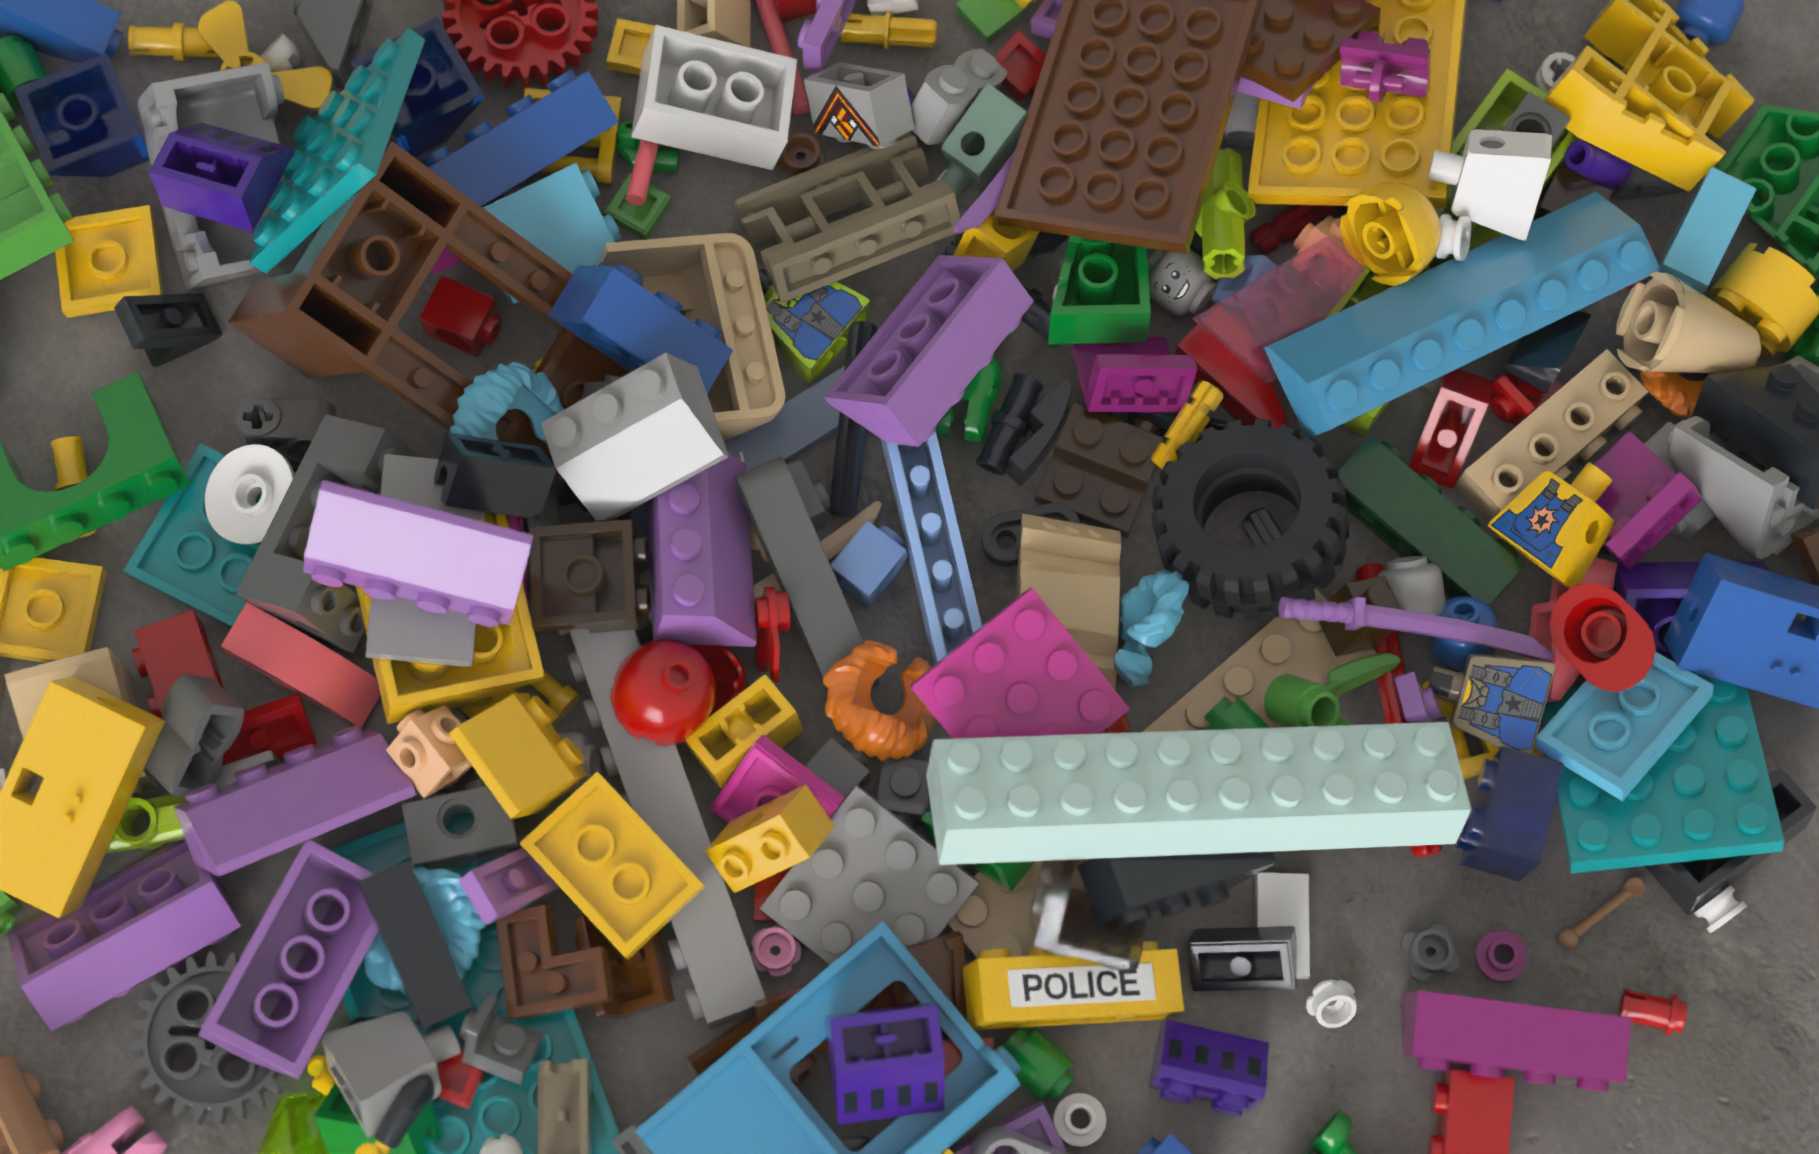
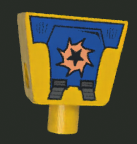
[1487,462,1614,589]

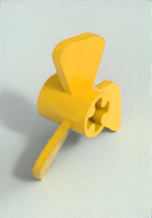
[198,0,333,111]

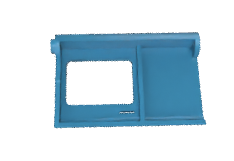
[635,921,1021,1154]

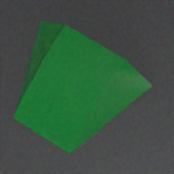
[1716,104,1819,277]

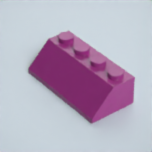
[1400,990,1631,1092]

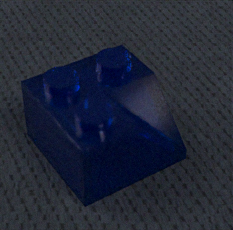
[350,17,484,158]
[14,53,150,177]
[1456,746,1564,882]

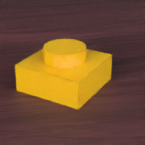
[606,18,655,76]

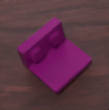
[1070,337,1197,412]
[1594,432,1703,571]

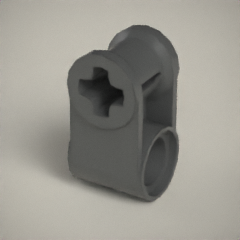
[235,397,336,462]

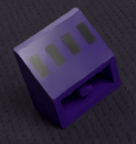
[149,123,294,232]
[825,1003,945,1125]
[1148,1019,1269,1116]

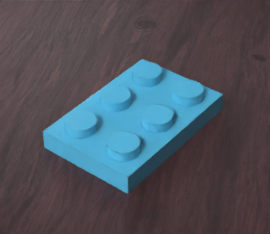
[1535,652,1714,801]

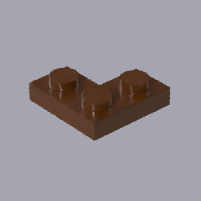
[496,905,615,1021]

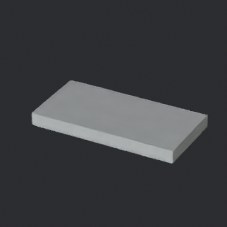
[365,454,485,667]

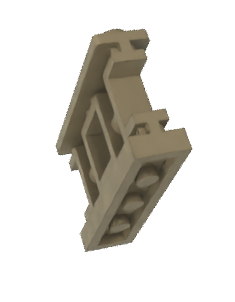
[733,131,960,303]

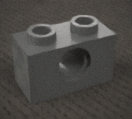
[401,779,521,870]

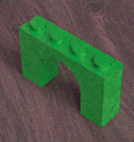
[0,371,191,571]

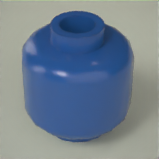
[1674,0,1744,46]
[1431,596,1497,671]

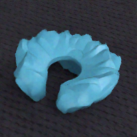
[450,361,565,444]
[1114,570,1189,689]
[364,865,485,995]

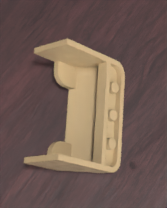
[595,233,785,441]

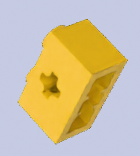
[685,674,804,791]
[704,784,835,893]

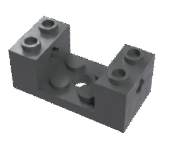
[236,414,419,653]

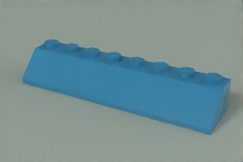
[1264,191,1661,437]

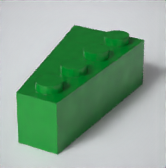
[1048,236,1151,344]

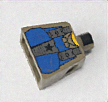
[1427,653,1556,760]

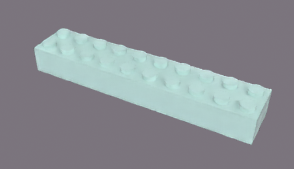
[926,722,1471,865]

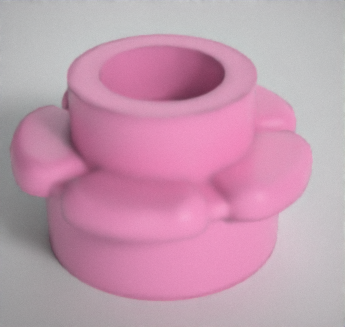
[751,925,801,977]

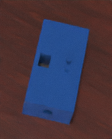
[1663,552,1819,709]

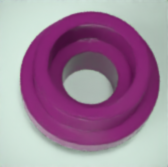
[1475,930,1528,983]

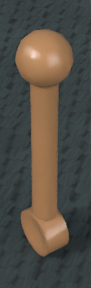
[1558,877,1645,949]

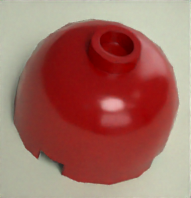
[610,639,717,747]

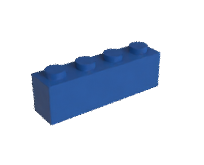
[421,69,619,206]

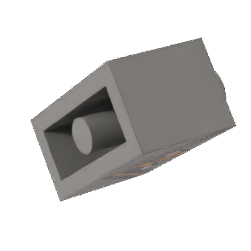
[804,62,915,149]

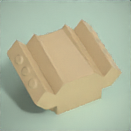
[1015,514,1121,690]

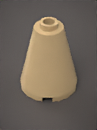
[1616,271,1761,373]

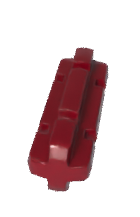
[1249,205,1339,255]

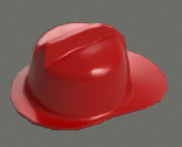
[1549,582,1656,692]

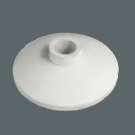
[205,444,295,545]

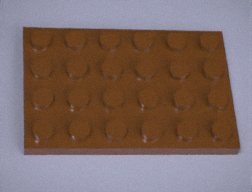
[994,0,1264,254]

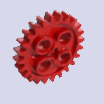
[442,0,599,90]

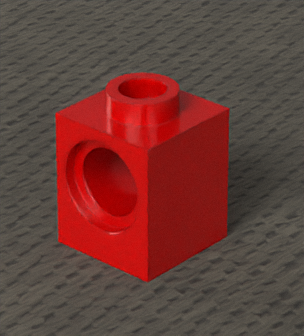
[419,275,502,358]

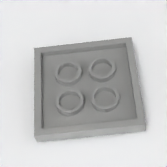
[760,785,980,965]

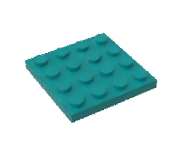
[250,28,425,274]
[1541,673,1784,874]

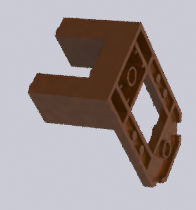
[228,141,630,477]

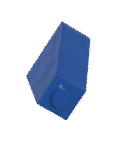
[0,0,123,69]

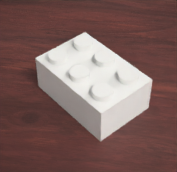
[631,25,797,170]

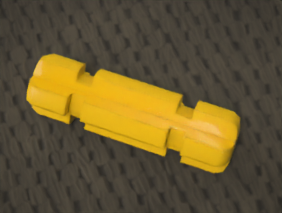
[1151,380,1223,469]

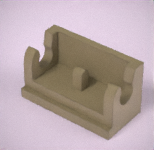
[538,1059,592,1154]

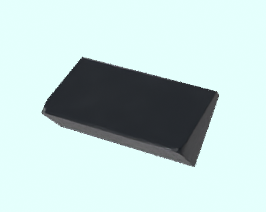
[1503,311,1592,393]
[1187,926,1297,991]

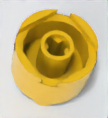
[1709,243,1819,358]

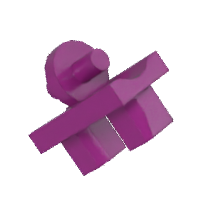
[1340,31,1431,103]

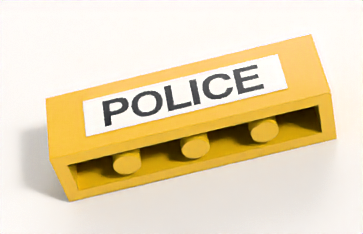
[962,941,1184,1030]

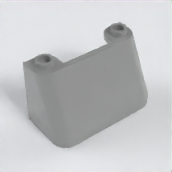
[138,62,319,290]
[1668,355,1819,559]

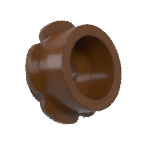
[777,132,825,177]

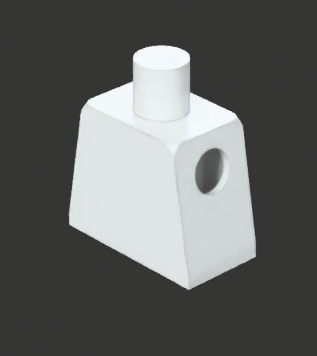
[1427,129,1552,241]

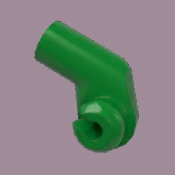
[616,120,679,173]

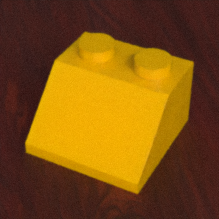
[449,693,588,819]

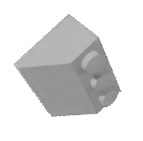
[541,353,729,522]

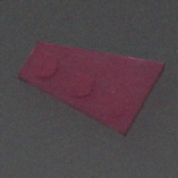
[1192,236,1366,383]

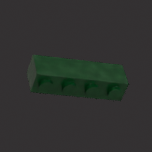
[1338,435,1524,606]

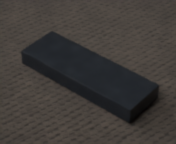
[358,860,473,1030]

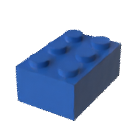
[548,263,733,394]

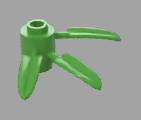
[1264,653,1401,727]

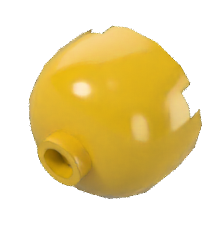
[1339,182,1442,286]

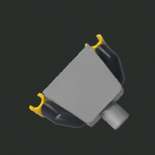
[307,1011,460,1154]

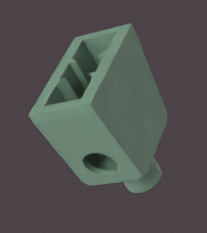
[936,83,1027,201]

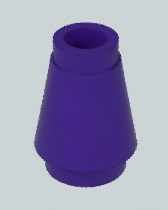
[1565,140,1633,189]

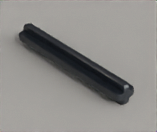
[829,321,877,517]

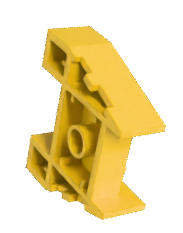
[1543,0,1755,192]

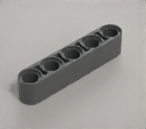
[734,457,879,694]

